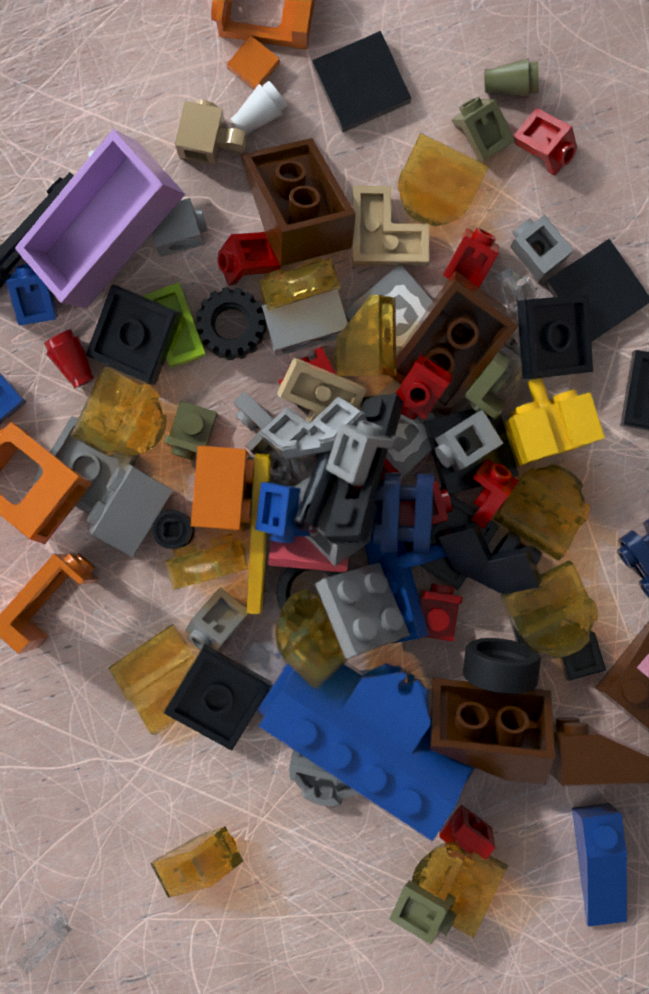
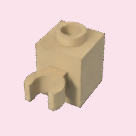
[175,100,247,166]

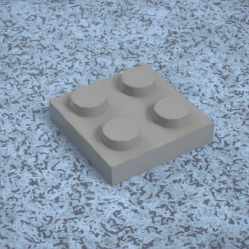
[315,563,410,659]

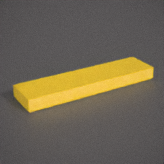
[246,453,272,614]

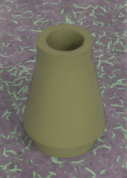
[484,58,539,98]

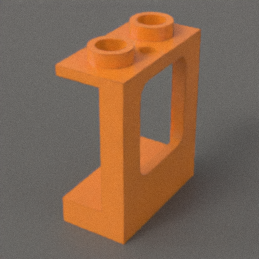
[211,0,315,50]
[0,422,93,544]
[0,553,99,654]

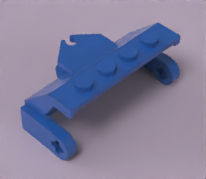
[257,635,475,842]

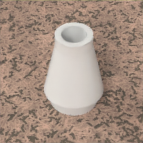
[231,81,288,137]

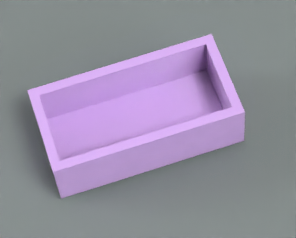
[15,129,185,308]

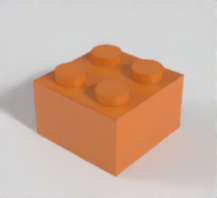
[191,445,254,532]

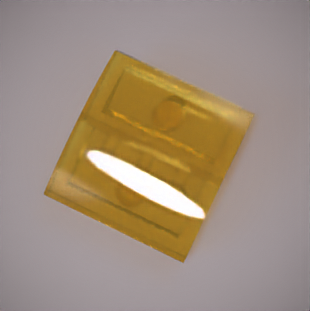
[108,624,196,735]

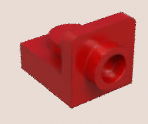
[513,108,577,176]
[443,228,499,288]
[217,232,282,286]
[471,459,519,529]
[419,583,463,642]
[439,804,496,860]

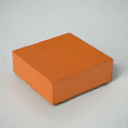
[227,35,280,90]

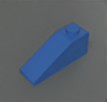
[572,803,627,927]

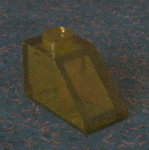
[334,295,396,377]
[150,826,244,898]

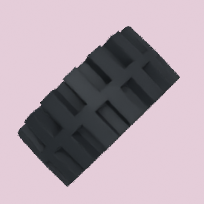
[196,287,266,360]

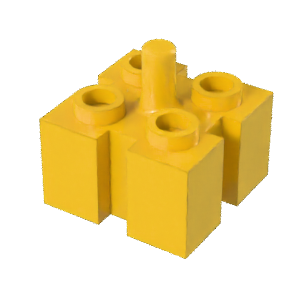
[503,378,605,467]

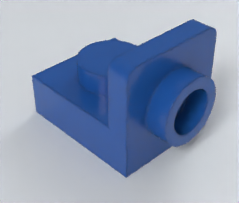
[6,263,58,326]
[255,482,310,543]

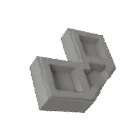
[259,396,368,459]

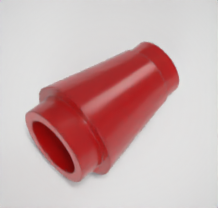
[44,329,94,389]

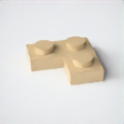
[352,186,429,265]
[277,358,367,423]

